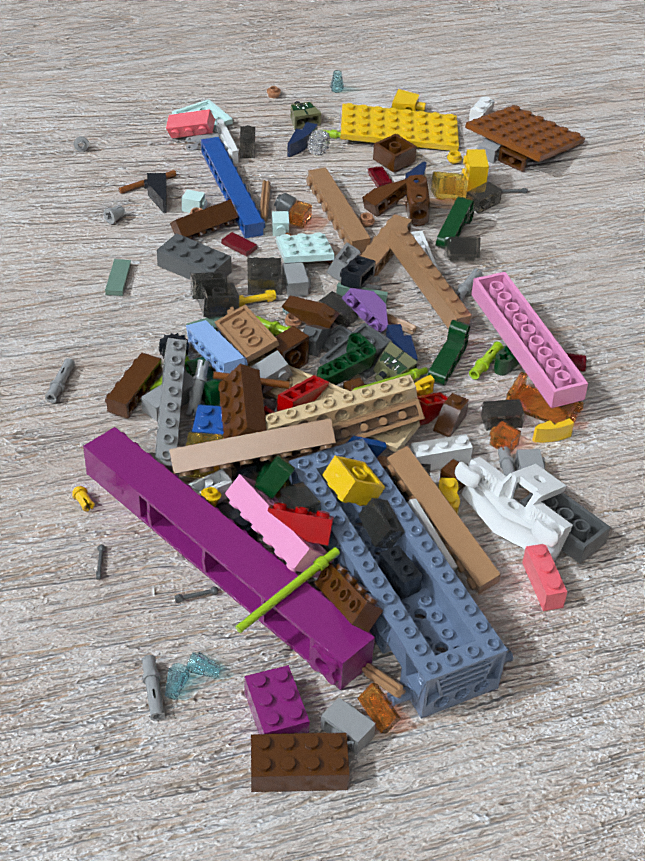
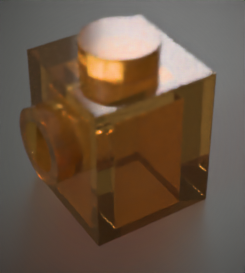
[289,200,312,228]
[489,421,521,453]

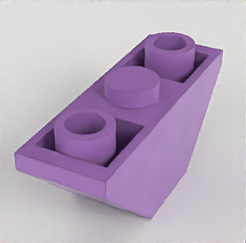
[342,288,388,333]

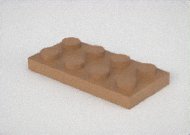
[215,305,279,363]

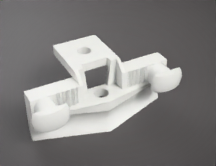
[455,457,573,561]

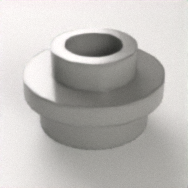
[74,136,89,152]

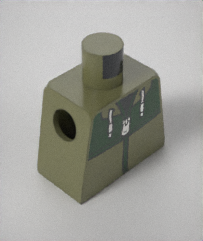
[290,101,321,130]
[374,341,417,381]

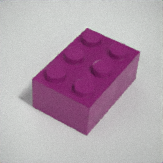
[244,665,310,734]

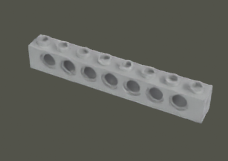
[154,338,187,473]

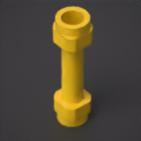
[234,290,276,307]

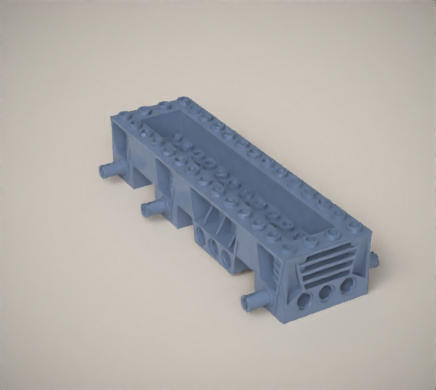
[281,438,513,718]

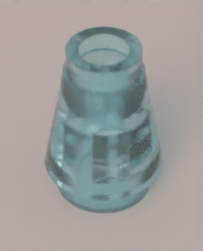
[330,70,344,93]
[186,652,222,679]
[165,663,190,700]

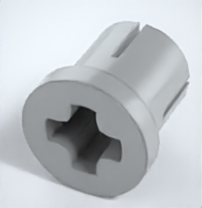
[103,205,125,224]

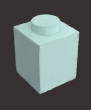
[182,189,207,213]
[272,211,289,236]

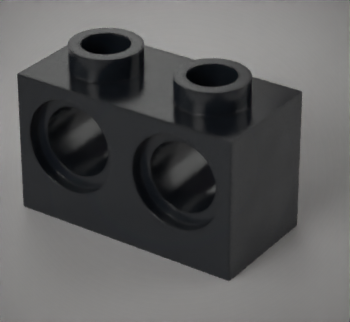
[340,255,376,289]
[378,545,423,600]

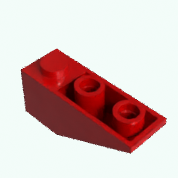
[267,502,334,545]

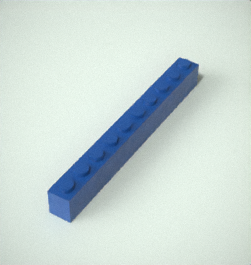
[201,137,265,238]

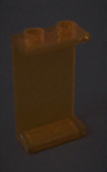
[505,372,584,425]

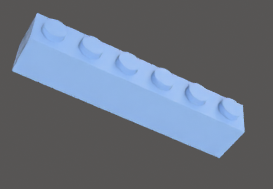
[186,320,248,373]

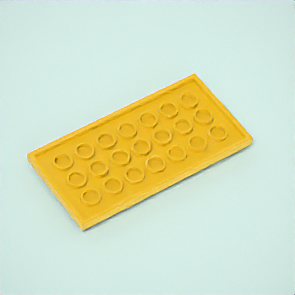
[340,103,459,151]

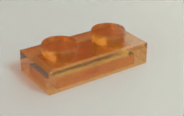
[357,683,401,734]

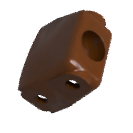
[405,175,430,226]

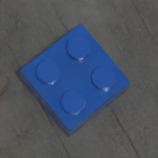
[192,405,224,445]

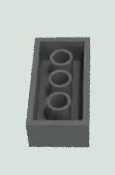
[157,233,232,289]
[520,493,611,564]

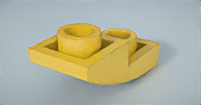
[414,375,435,396]
[532,418,574,443]

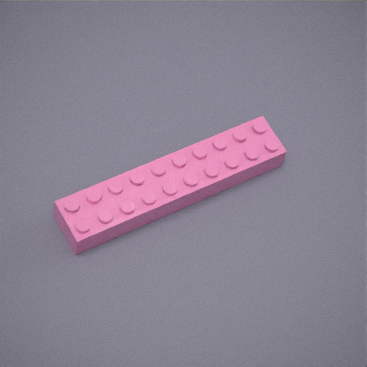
[472,272,588,408]

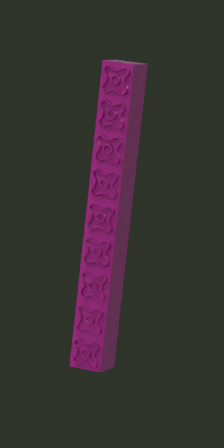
[83,427,375,690]

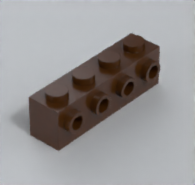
[170,199,238,239]
[105,352,162,418]
[315,562,383,632]

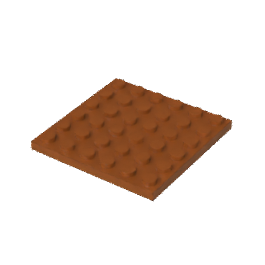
[465,105,585,162]

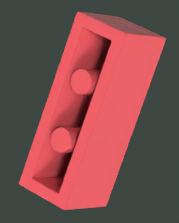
[166,109,215,138]
[522,544,567,611]

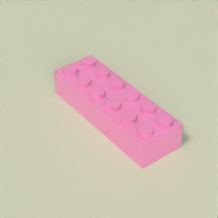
[225,474,334,578]

